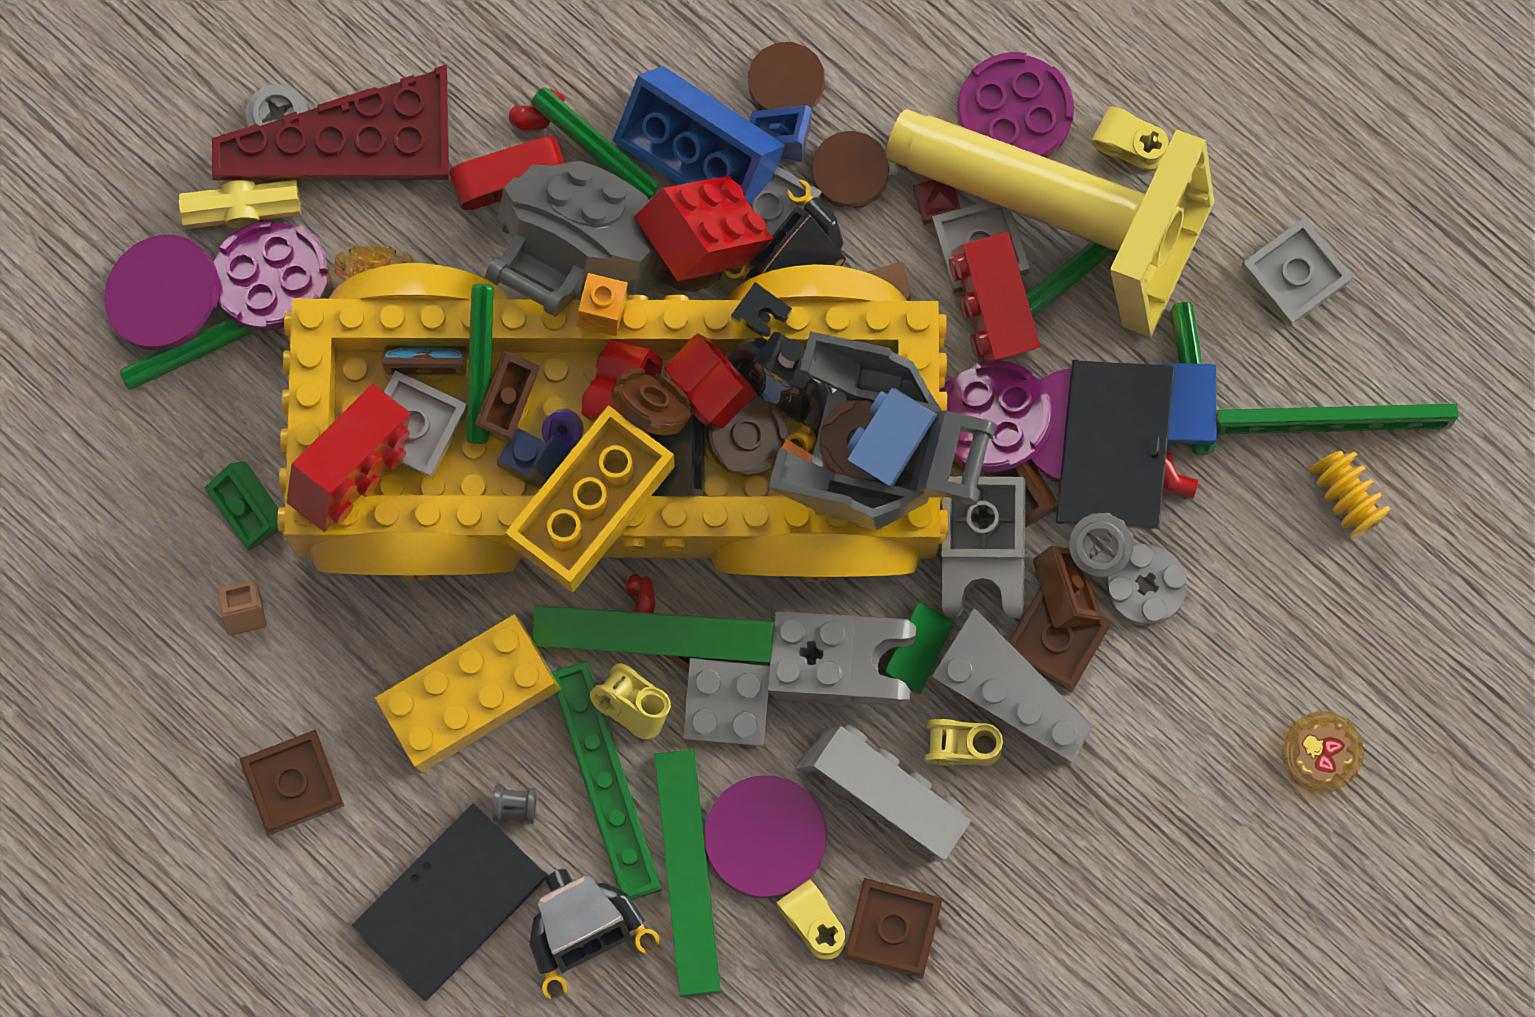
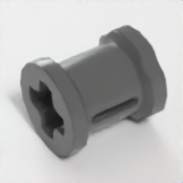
[492,785,537,824]

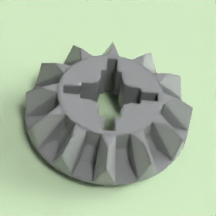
[246,84,308,127]
[1069,513,1134,577]

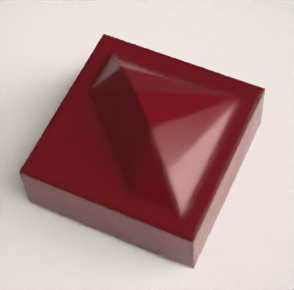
[913,180,961,225]

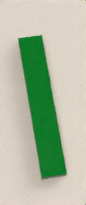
[1216,403,1458,435]
[533,605,775,662]
[552,660,662,900]
[654,749,721,997]

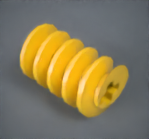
[1308,451,1391,539]

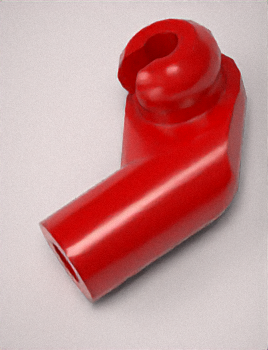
[508,89,565,131]
[1152,451,1198,499]
[625,574,655,613]

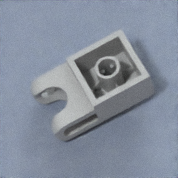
[942,476,1026,618]
[768,611,916,706]

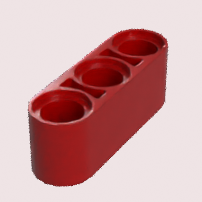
[449,136,565,210]

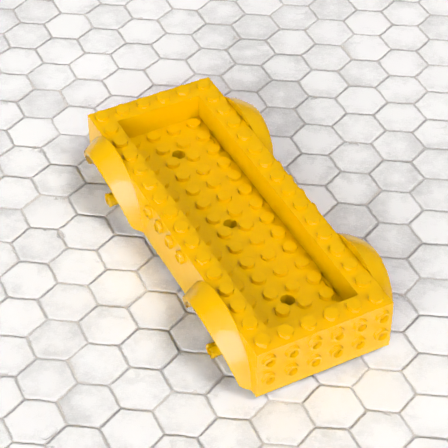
[278,263,948,582]

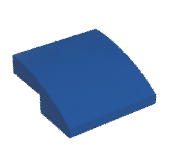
[1150,363,1217,447]

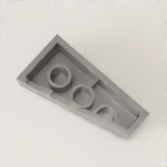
[932,608,1093,764]
[796,724,972,861]

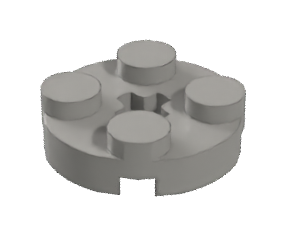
[1106,544,1187,626]

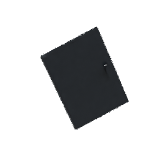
[1056,359,1175,530]
[352,803,549,1001]

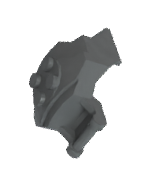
[485,160,669,317]
[769,331,997,530]

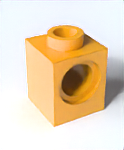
[577,273,628,336]

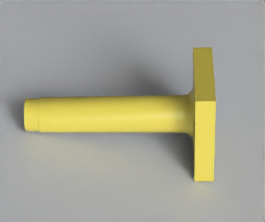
[886,109,1214,338]

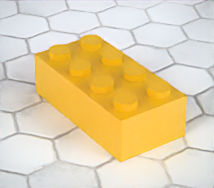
[505,405,675,593]
[375,614,561,773]

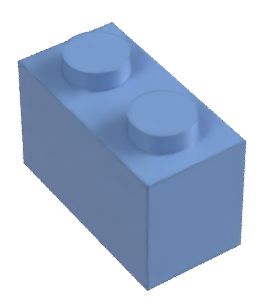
[847,388,937,486]

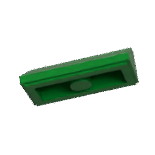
[204,462,279,551]
[884,602,954,694]

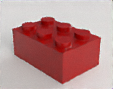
[634,176,773,281]
[949,231,1041,363]
[286,383,411,532]

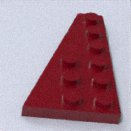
[212,64,449,181]

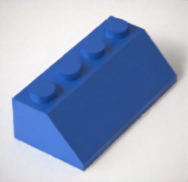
[613,66,786,205]

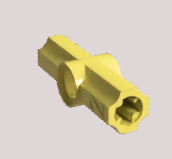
[179,180,301,229]

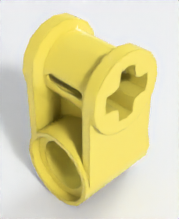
[1090,106,1169,171]
[590,663,671,739]
[924,719,1003,766]
[776,879,845,960]

